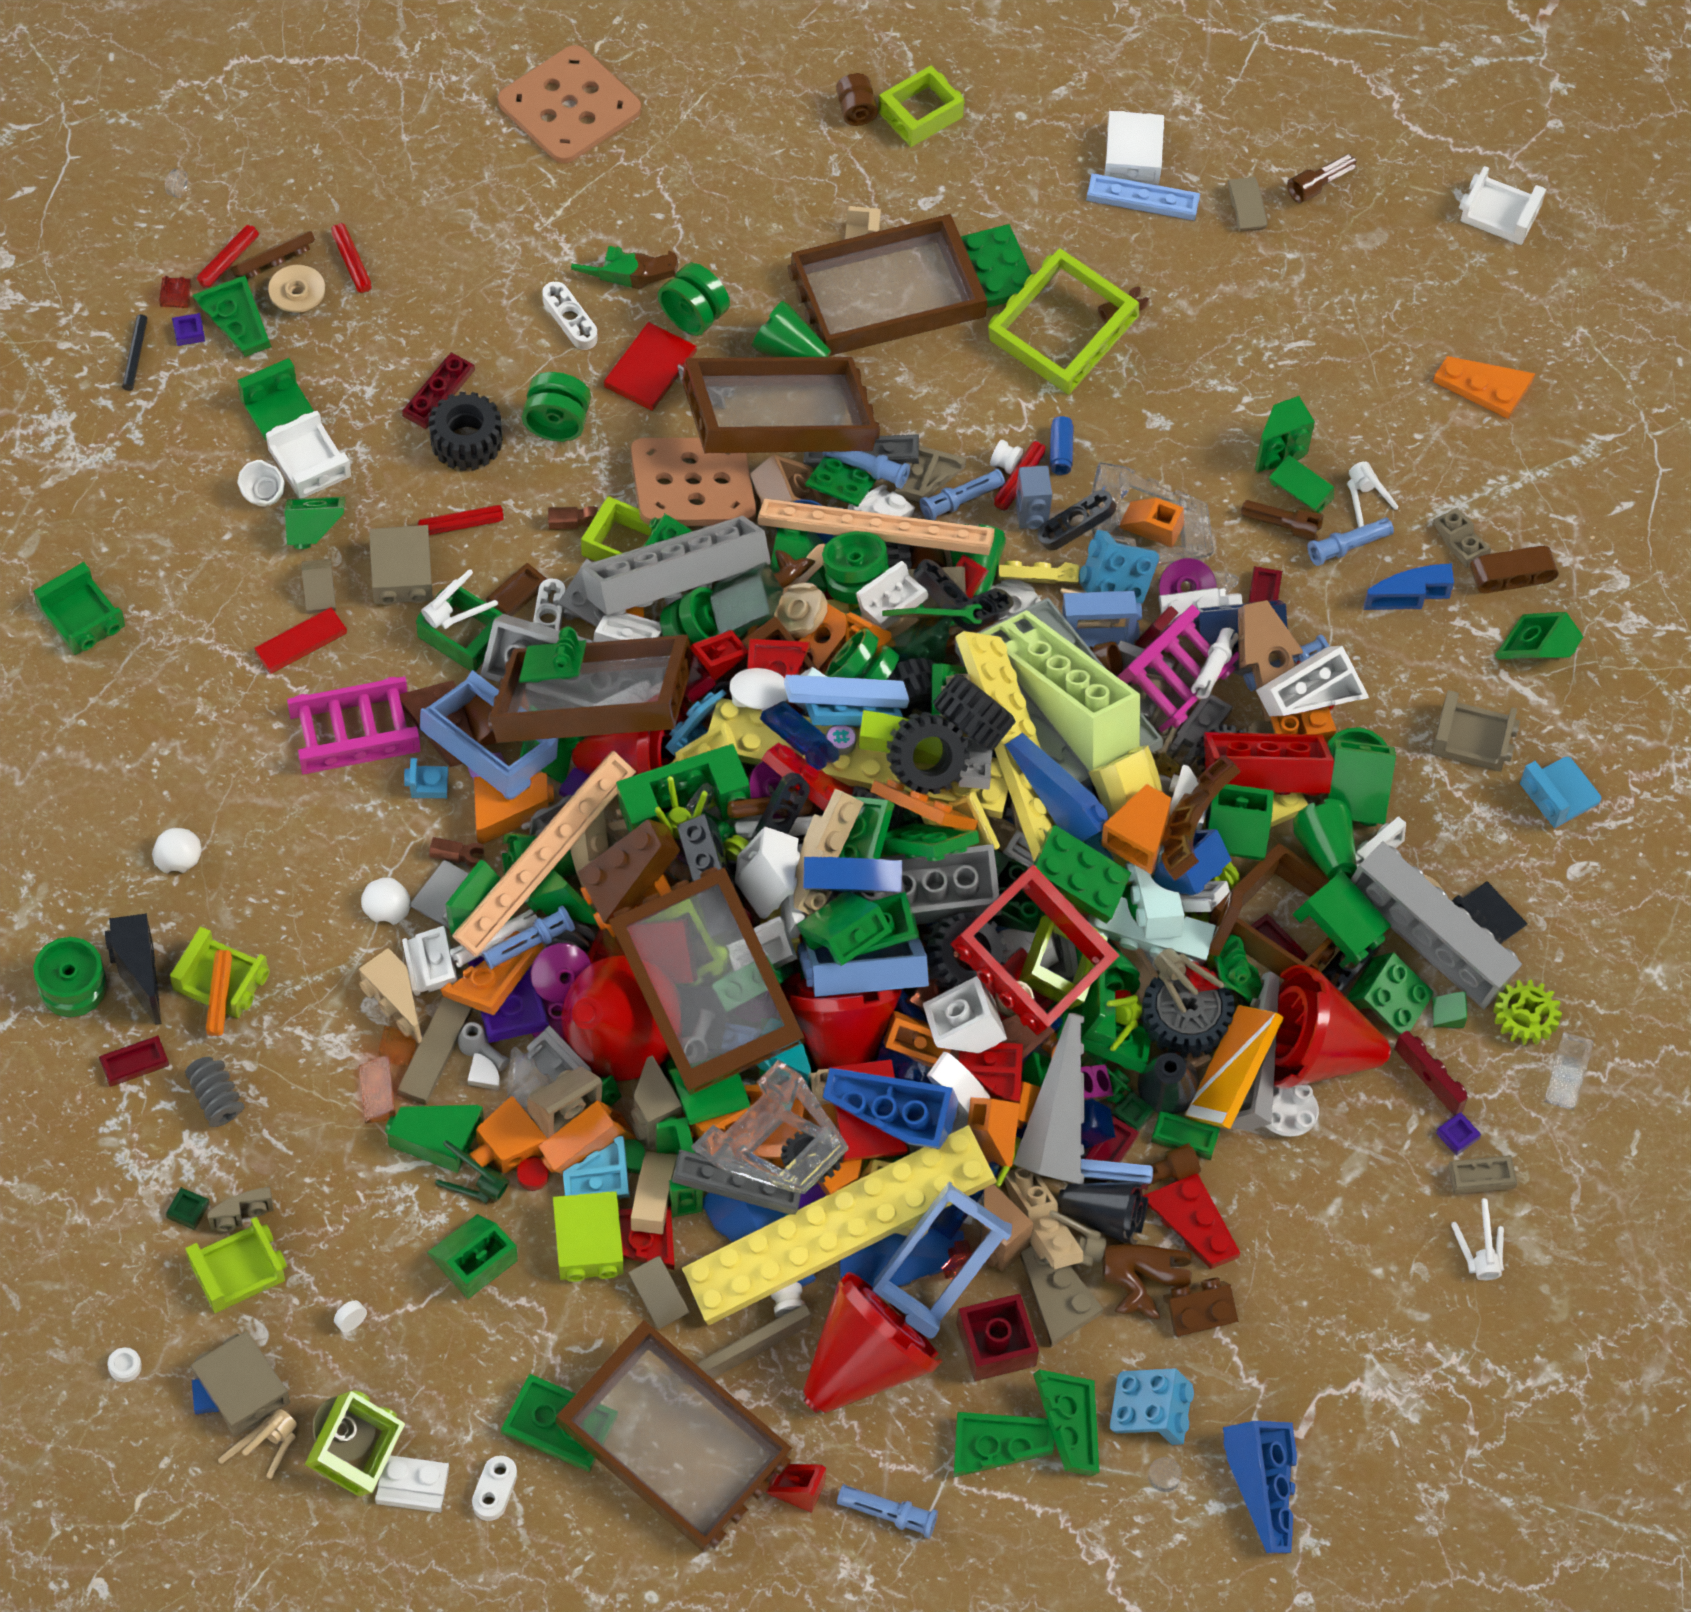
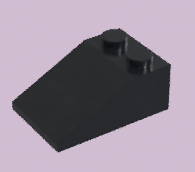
[105,913,162,1025]

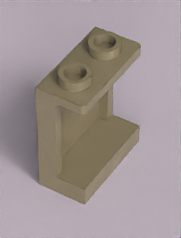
[369,525,433,605]
[1431,690,1520,772]
[191,1331,290,1438]

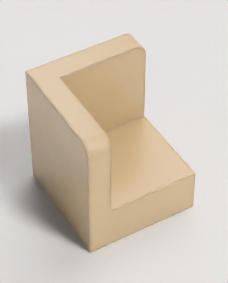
[845,206,881,239]

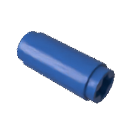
[1050,416,1074,475]

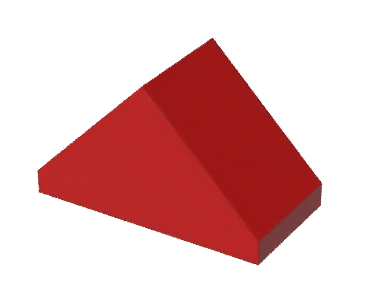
[690,630,749,681]
[766,1464,826,1513]

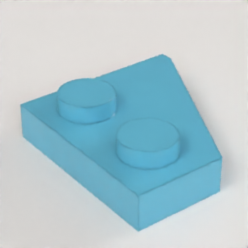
[563,1136,630,1199]

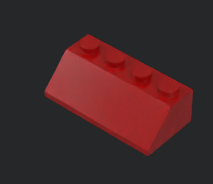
[1204,732,1334,796]

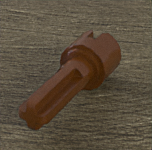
[1287,154,1357,203]
[1241,500,1324,541]
[727,787,812,819]
[1112,1143,1201,1186]

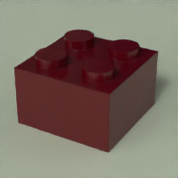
[956,1293,1039,1382]

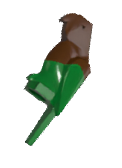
[571,246,678,289]

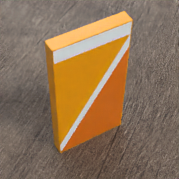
[1185,1005,1284,1129]

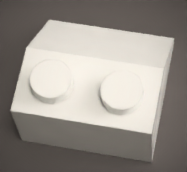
[923,976,1007,1053]

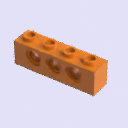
[783,603,846,715]

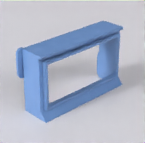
[420,670,558,800]
[872,1182,1012,1338]

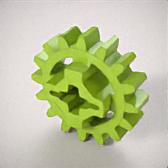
[1493,979,1562,1045]

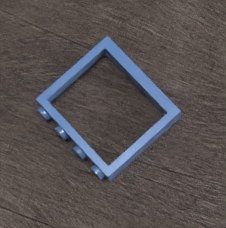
[797,937,929,997]

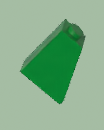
[385,1105,484,1173]

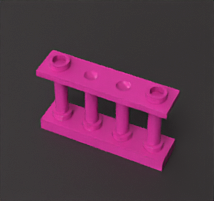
[1117,604,1239,732]
[287,676,421,775]

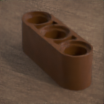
[1470,545,1559,593]

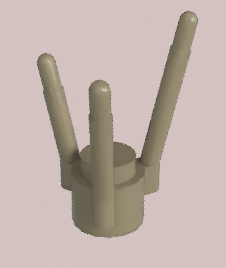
[1154,948,1224,1013]
[1044,1210,1106,1266]

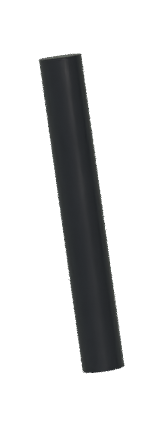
[122,314,148,391]

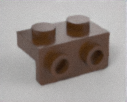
[1163,1277,1239,1337]

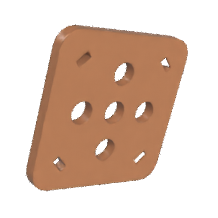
[498,45,641,163]
[630,438,756,526]

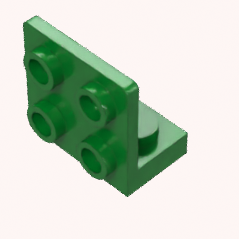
[237,358,314,441]
[1346,952,1434,1036]

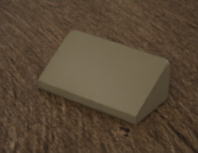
[628,1256,689,1330]

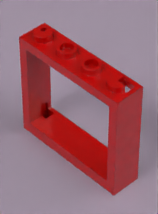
[950,864,1120,1036]

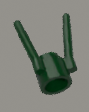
[435,1140,510,1204]

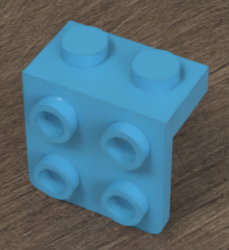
[1079,530,1159,604]
[665,689,727,757]
[1519,757,1601,829]
[1110,1368,1194,1445]

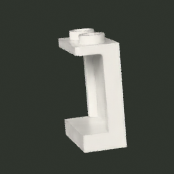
[1104,111,1164,185]
[1459,166,1546,245]
[266,411,351,498]

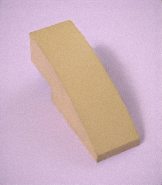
[631,1151,677,1234]

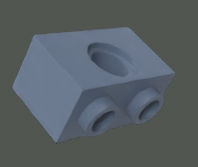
[1015,465,1052,529]

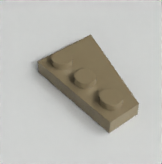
[1020,1245,1103,1347]

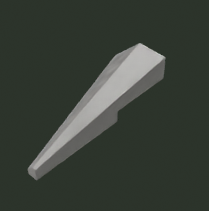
[1231,972,1279,1131]
[1013,1013,1084,1184]

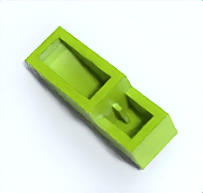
[859,710,943,765]

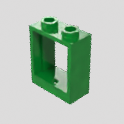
[416,586,503,672]

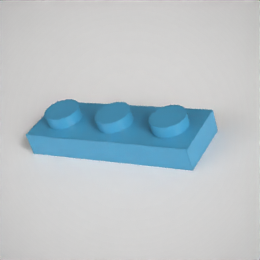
[806,703,902,726]

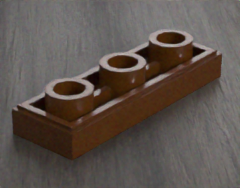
[230,231,315,279]

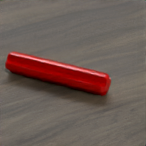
[331,223,372,293]
[196,225,259,288]
[994,441,1046,511]
[418,505,504,535]

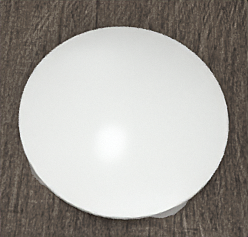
[729,668,788,714]
[1266,1084,1319,1136]

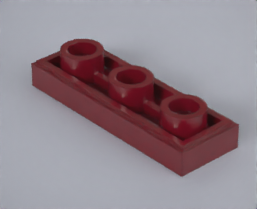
[402,352,475,429]
[1394,1030,1468,1116]

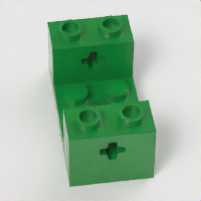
[616,743,751,833]

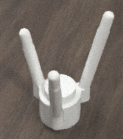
[1347,462,1398,528]
[421,569,498,629]
[1451,1198,1504,1280]

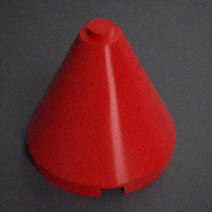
[572,695,689,776]
[561,956,683,1081]
[1274,964,1391,1089]
[780,972,902,1070]
[803,1272,942,1413]

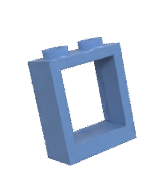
[1062,591,1142,647]

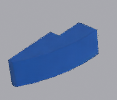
[1364,563,1454,610]
[803,857,903,893]

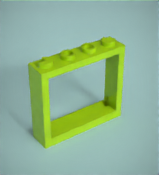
[988,248,1139,395]

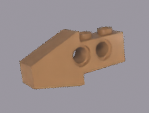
[1238,600,1303,723]

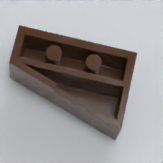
[578,819,680,925]

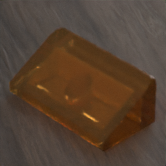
[359,1055,396,1124]

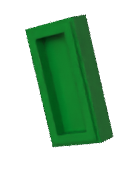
[1151,1111,1220,1160]

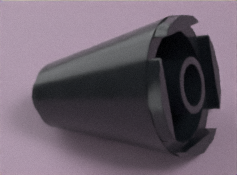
[1137,1053,1200,1114]
[1057,1182,1148,1244]

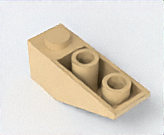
[359,948,422,1043]

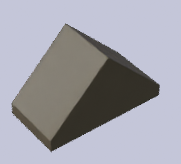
[302,559,336,614]

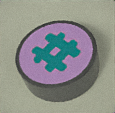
[826,725,857,755]

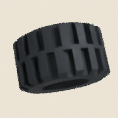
[429,391,503,471]
[887,658,937,718]
[933,674,1016,751]
[886,712,970,794]
[922,912,1007,991]

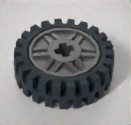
[1141,969,1235,1058]

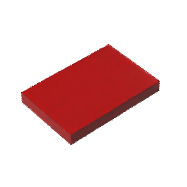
[604,322,697,411]
[828,1060,907,1162]

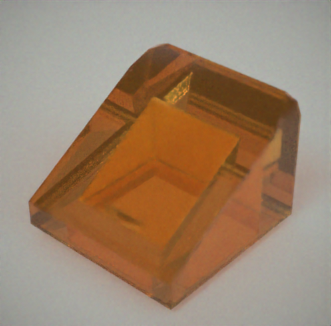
[378,1025,416,1067]

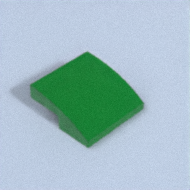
[669,1055,750,1125]

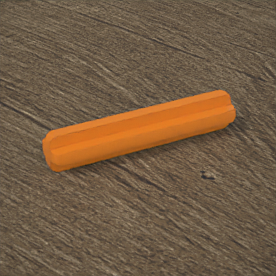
[206,950,232,1037]

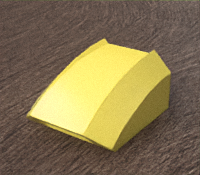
[1088,745,1162,819]

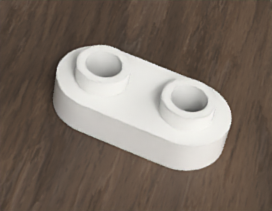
[472,1456,517,1521]

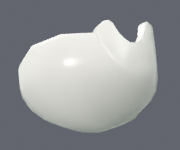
[237,460,285,507]
[152,828,202,874]
[361,878,411,925]

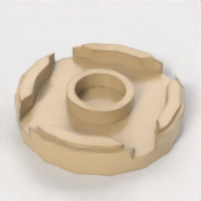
[770,582,828,639]

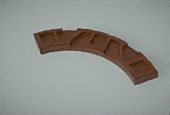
[1162,754,1241,881]

